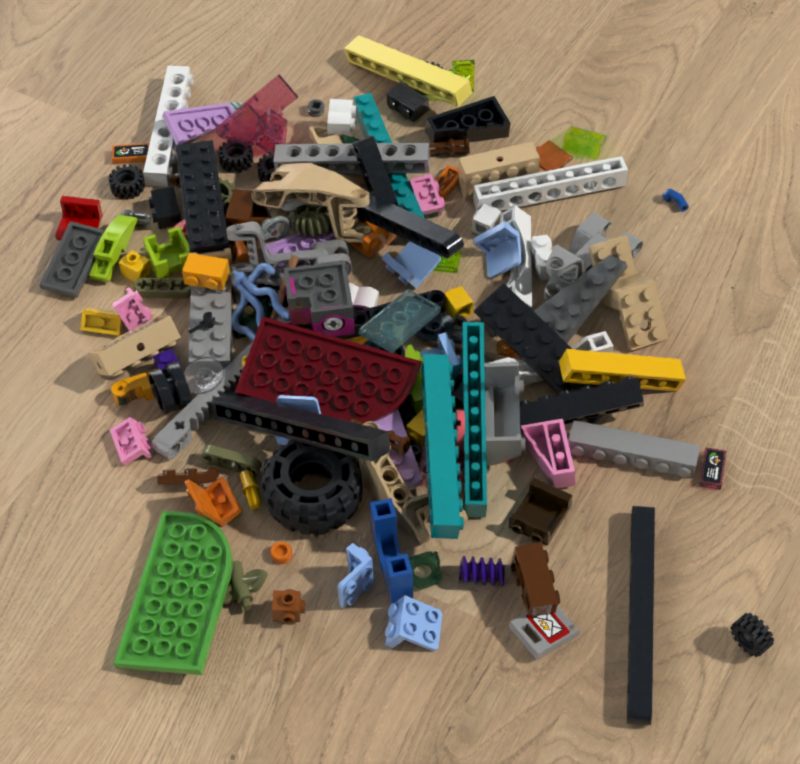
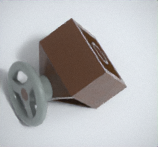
[225,189,290,247]

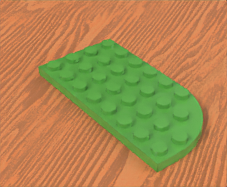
[114,511,233,675]

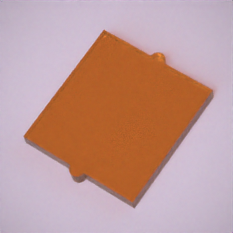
[536,140,573,171]

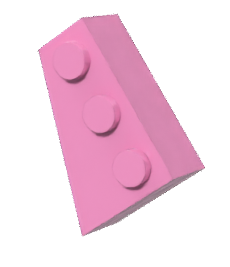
[520,419,576,488]

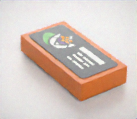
[112,143,150,164]

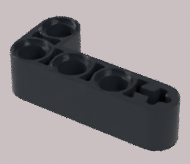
[352,135,398,206]

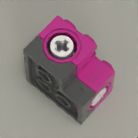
[284,261,355,336]

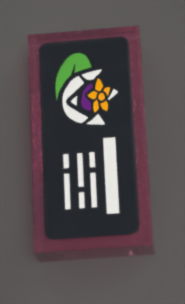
[699,447,727,490]

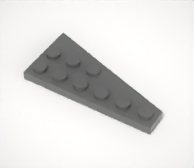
[534,255,628,343]

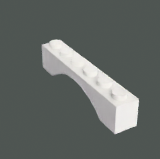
[501,205,532,308]
[489,331,613,386]

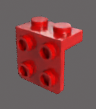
[55,196,103,241]

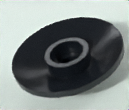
[413,313,454,341]

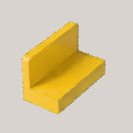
[80,308,123,335]

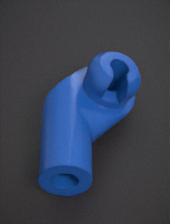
[662,189,689,212]

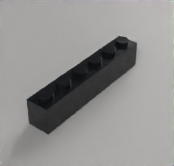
[520,376,644,432]

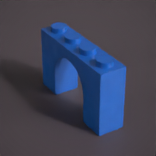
[370,498,413,604]

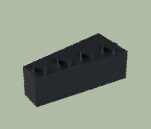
[425,96,511,143]

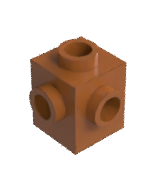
[272,589,306,624]

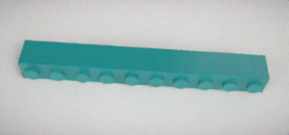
[353,93,425,243]
[462,322,487,517]
[421,354,464,539]

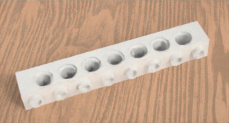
[143,66,194,187]
[473,156,628,211]

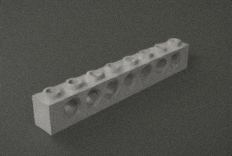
[273,143,430,174]

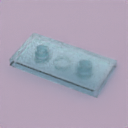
[359,289,441,353]

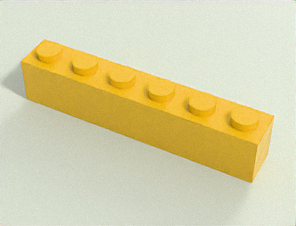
[559,349,686,392]

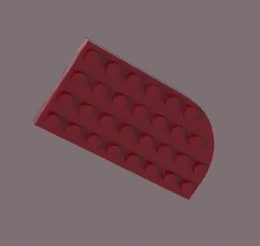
[235,317,422,423]

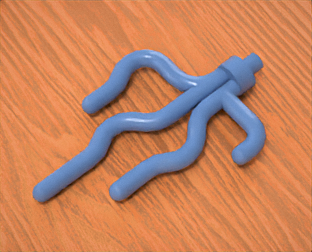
[230,263,291,342]

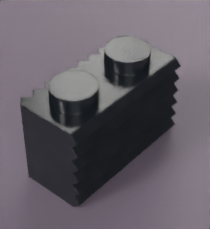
[387,82,429,122]
[148,186,181,230]

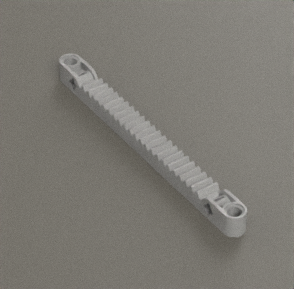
[152,308,306,460]

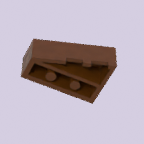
[510,542,560,617]

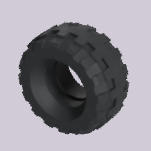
[262,440,363,535]

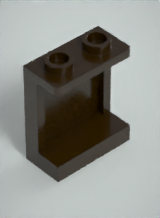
[509,477,573,546]

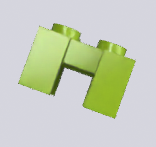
[143,226,190,278]

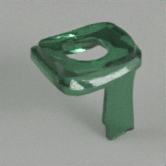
[409,551,442,589]

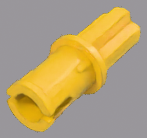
[239,470,262,510]

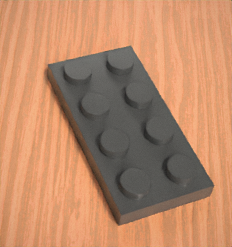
[39,221,105,298]

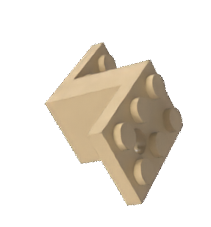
[588,235,668,351]

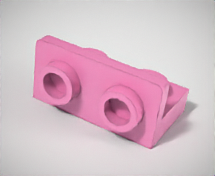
[409,174,445,216]
[112,287,153,331]
[110,417,153,465]

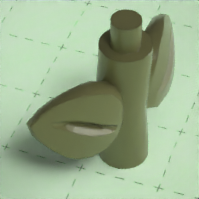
[223,561,268,611]

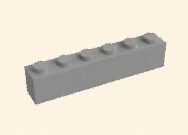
[568,420,700,478]

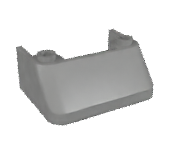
[484,362,526,465]

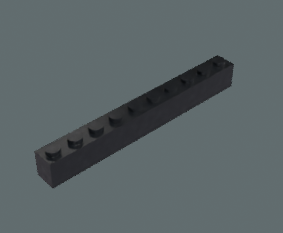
[212,391,390,461]

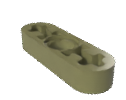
[134,277,191,299]
[201,445,262,476]

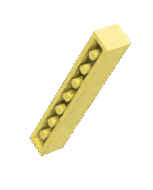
[345,35,472,107]

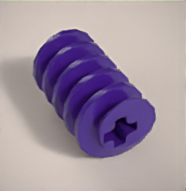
[459,556,505,587]

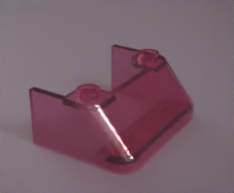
[215,74,298,146]

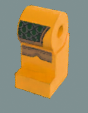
[111,372,154,406]

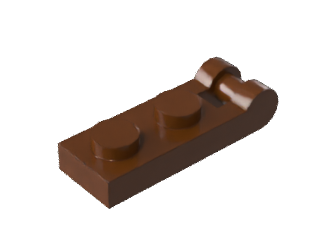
[157,467,220,485]

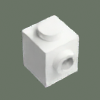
[472,204,501,235]

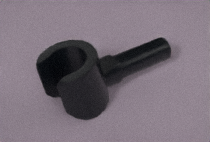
[188,312,215,334]

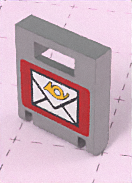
[509,606,580,660]

